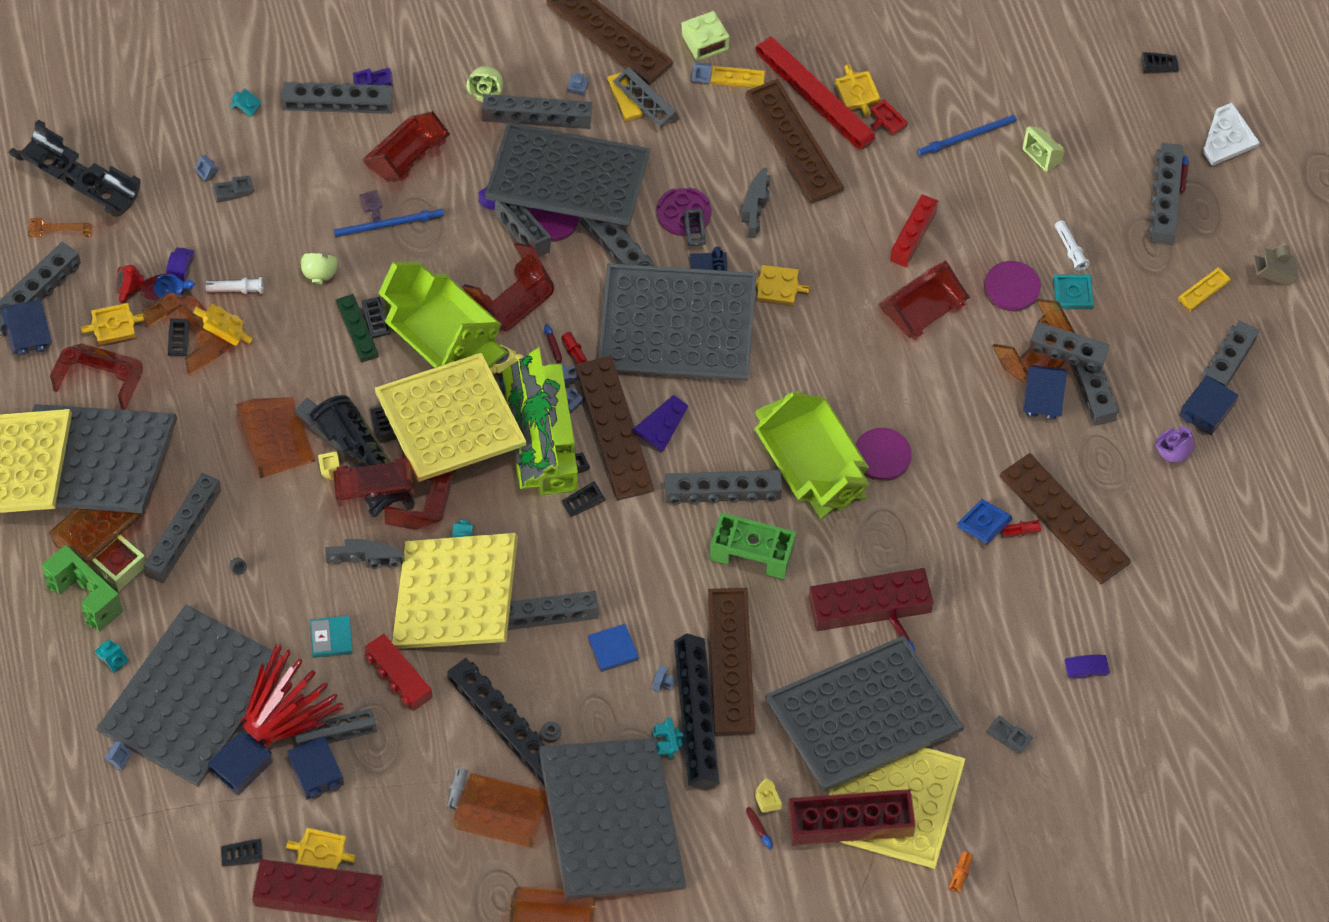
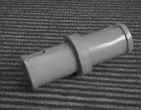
[447,768,468,810]

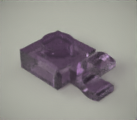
[359,190,383,222]

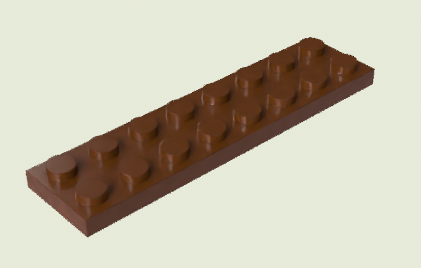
[547,0,673,85]
[746,79,844,203]
[575,355,654,501]
[1000,453,1131,585]
[708,588,755,735]

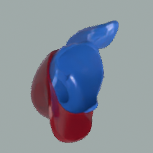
[140,274,195,302]

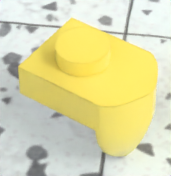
[318,451,341,480]
[755,778,782,813]

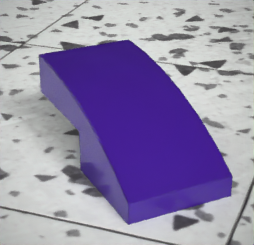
[353,68,393,86]
[1065,655,1110,679]

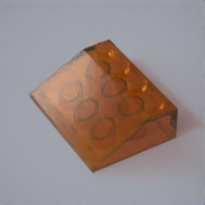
[236,397,315,478]
[49,508,145,564]
[454,773,548,849]

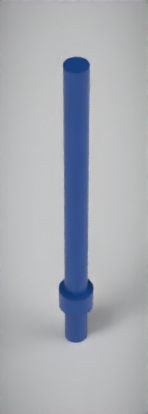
[917,115,1017,156]
[334,209,444,237]

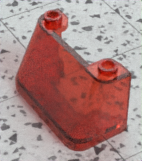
[879,260,970,339]

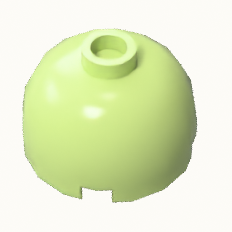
[467,66,504,102]
[301,253,338,284]

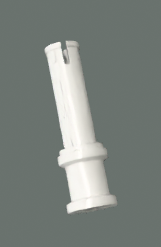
[1055,220,1090,272]
[206,277,264,294]

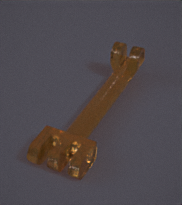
[28,218,93,237]

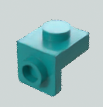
[230,88,262,117]
[452,519,475,538]
[94,639,129,673]

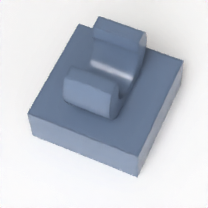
[692,62,712,83]
[567,72,589,96]
[195,155,220,182]
[560,363,578,389]
[566,387,584,414]
[653,665,675,693]
[104,741,132,770]

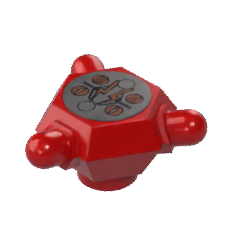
[116,265,144,303]

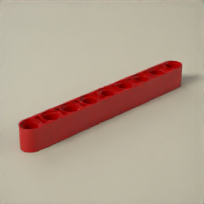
[755,36,875,150]

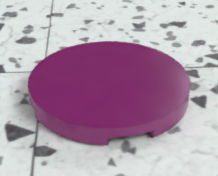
[657,187,712,236]
[526,207,579,242]
[985,261,1041,311]
[855,428,911,481]

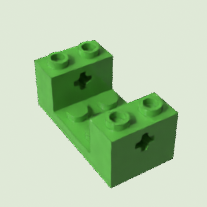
[709,512,796,580]
[42,545,123,632]

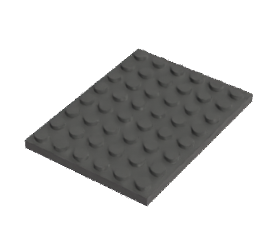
[485,122,650,226]
[598,263,757,381]
[32,404,177,513]
[96,604,282,787]
[765,636,964,792]
[539,738,686,899]

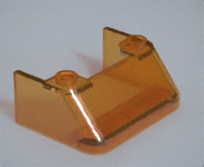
[142,293,232,375]
[992,299,1076,385]
[509,887,597,922]

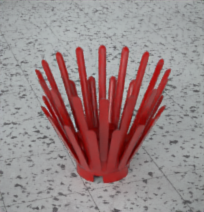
[240,644,344,748]

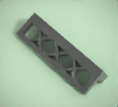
[613,66,679,128]
[295,709,377,747]

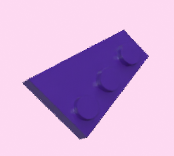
[631,395,688,452]

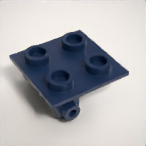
[689,247,728,271]

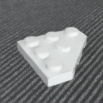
[1203,103,1260,166]

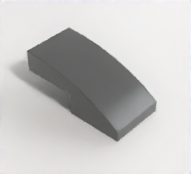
[212,176,254,202]
[986,715,1033,754]

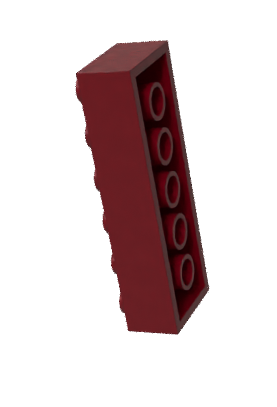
[809,568,934,631]
[788,789,916,845]
[252,859,384,922]

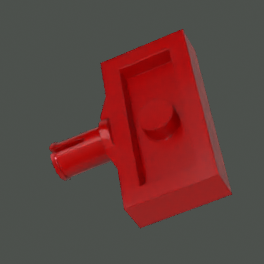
[870,99,908,135]

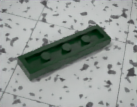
[336,294,379,363]

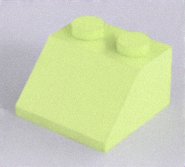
[1022,126,1065,172]

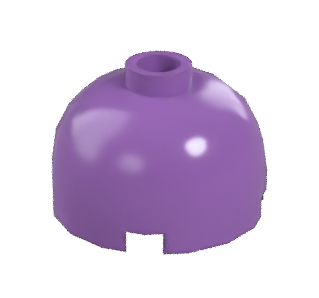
[1155,426,1195,463]

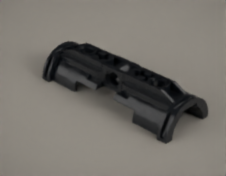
[9,119,141,217]
[309,395,415,517]

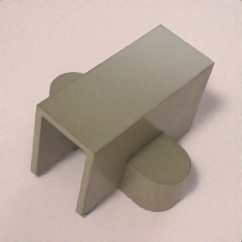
[1254,245,1299,286]

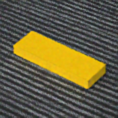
[710,66,765,88]
[607,72,642,122]
[1178,267,1231,312]

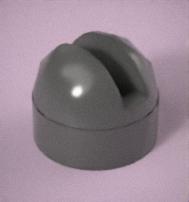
[229,557,247,575]

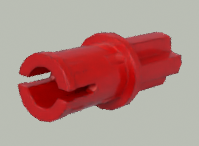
[561,332,587,364]
[1002,520,1041,536]

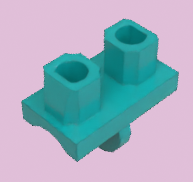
[653,718,684,759]

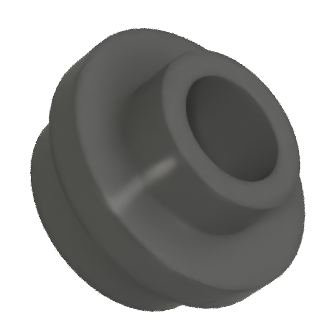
[541,722,561,741]

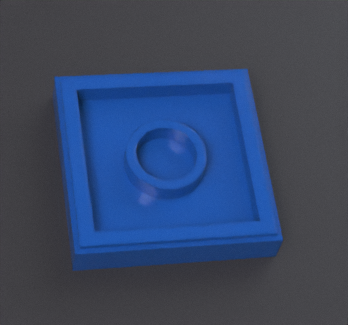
[957,499,1012,544]
[588,624,639,672]

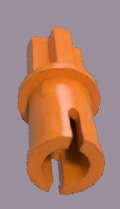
[949,851,973,892]

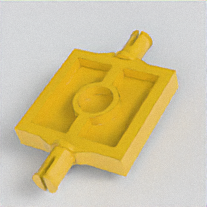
[834,64,880,117]
[756,265,809,306]
[81,303,146,346]
[193,303,253,346]
[286,828,356,869]

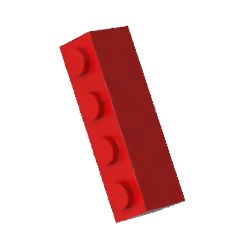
[890,194,938,268]
[364,633,433,711]

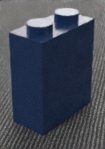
[1,300,52,356]
[1023,365,1067,419]
[1180,375,1239,436]
[208,730,272,796]
[287,736,344,800]

